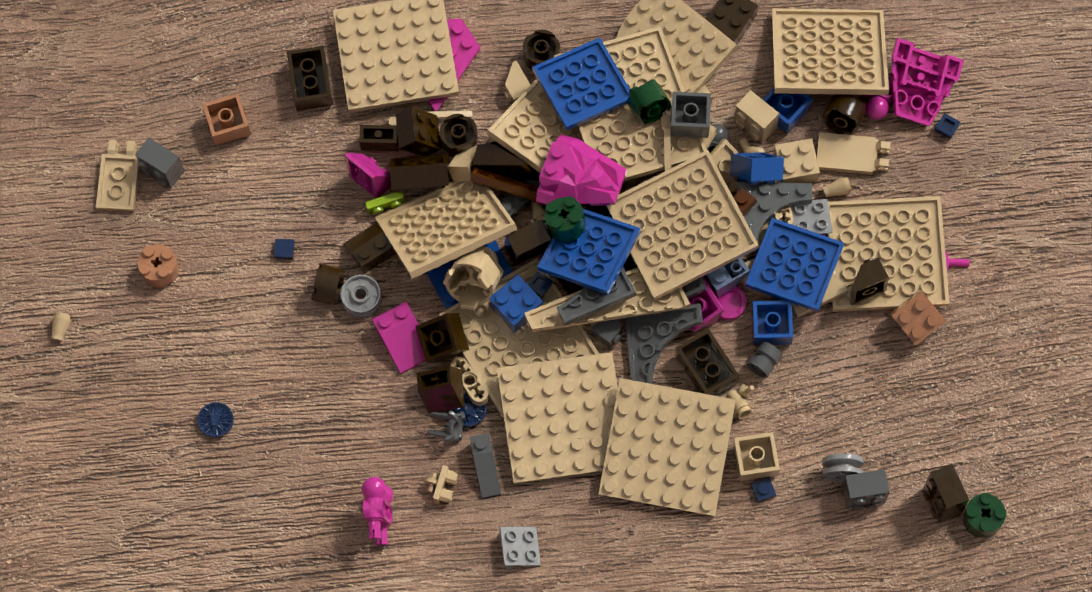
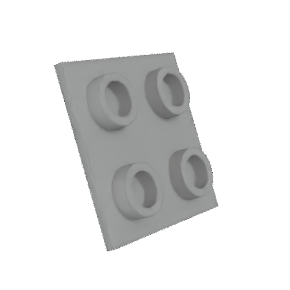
[791,199,833,234]
[500,527,541,569]

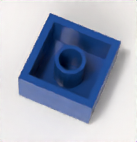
[763,88,813,134]
[730,152,784,184]
[489,275,543,333]
[752,301,793,345]

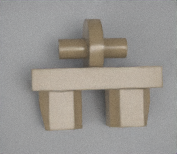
[424,465,459,505]

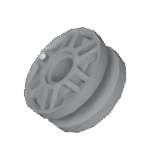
[340,274,382,318]
[822,454,864,482]

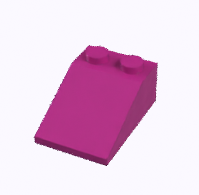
[345,153,391,198]
[372,302,425,374]

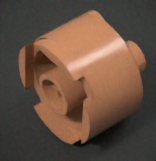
[137,244,179,288]

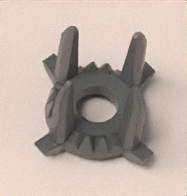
[427,410,466,443]

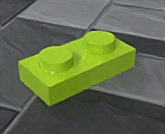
[365,192,404,214]

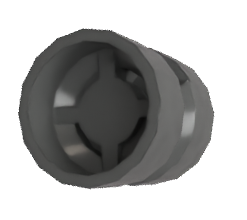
[747,341,782,378]

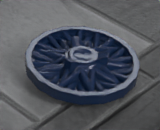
[451,393,487,427]
[198,402,234,438]

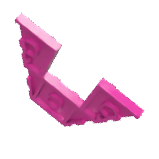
[427,18,480,111]

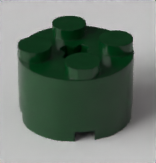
[627,79,671,124]
[544,196,586,242]
[963,493,1007,538]

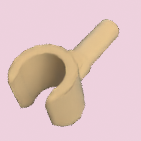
[738,384,754,398]

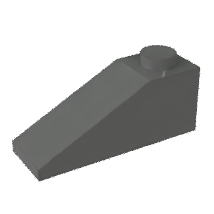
[470,433,501,499]

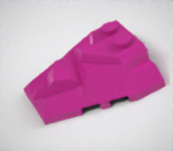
[891,38,964,126]
[536,135,627,206]

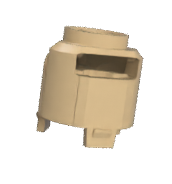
[443,246,503,310]

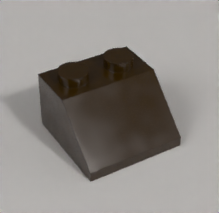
[343,224,396,274]
[850,257,889,305]

